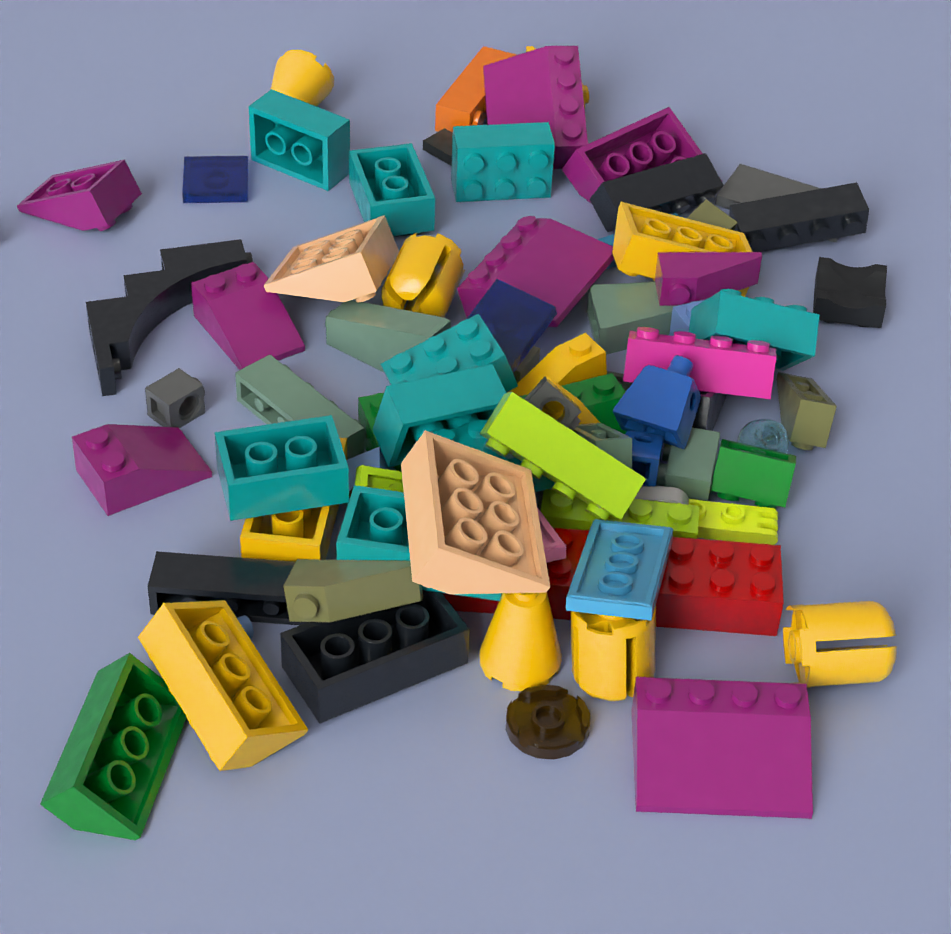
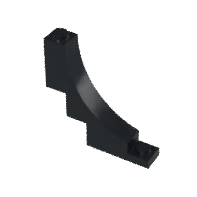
[86,239,253,396]

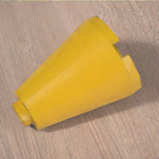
[270,50,334,107]
[479,592,562,691]

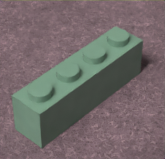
[235,355,365,460]

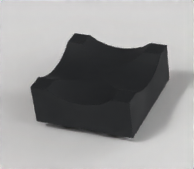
[813,257,887,328]

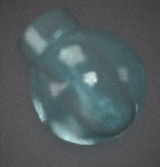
[737,418,789,454]

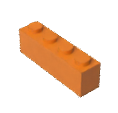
[435,46,516,133]

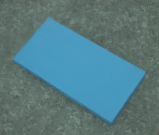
[566,519,673,620]

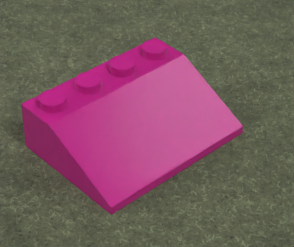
[623,327,777,399]

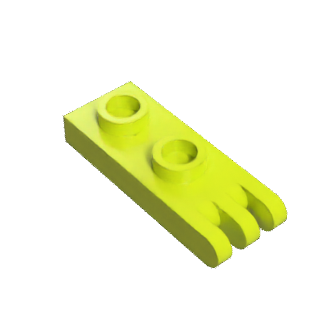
[689,499,778,545]

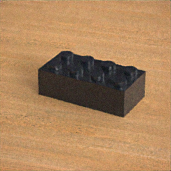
[280,590,470,724]

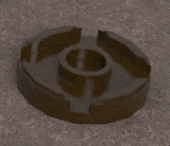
[505,685,590,760]

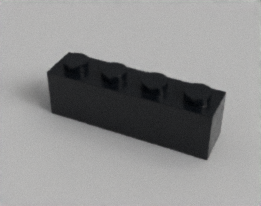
[590,153,724,232]
[729,182,869,252]
[147,551,307,626]

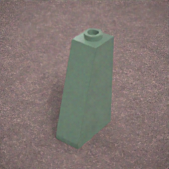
[586,282,674,355]
[325,300,451,372]

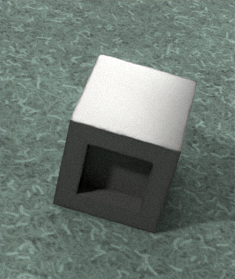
[145,368,205,428]
[524,376,581,431]

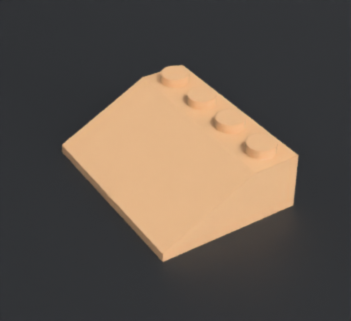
[264,215,399,303]
[401,430,550,594]

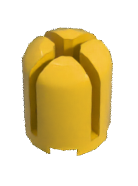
[381,233,465,317]
[783,601,897,688]
[571,605,656,701]

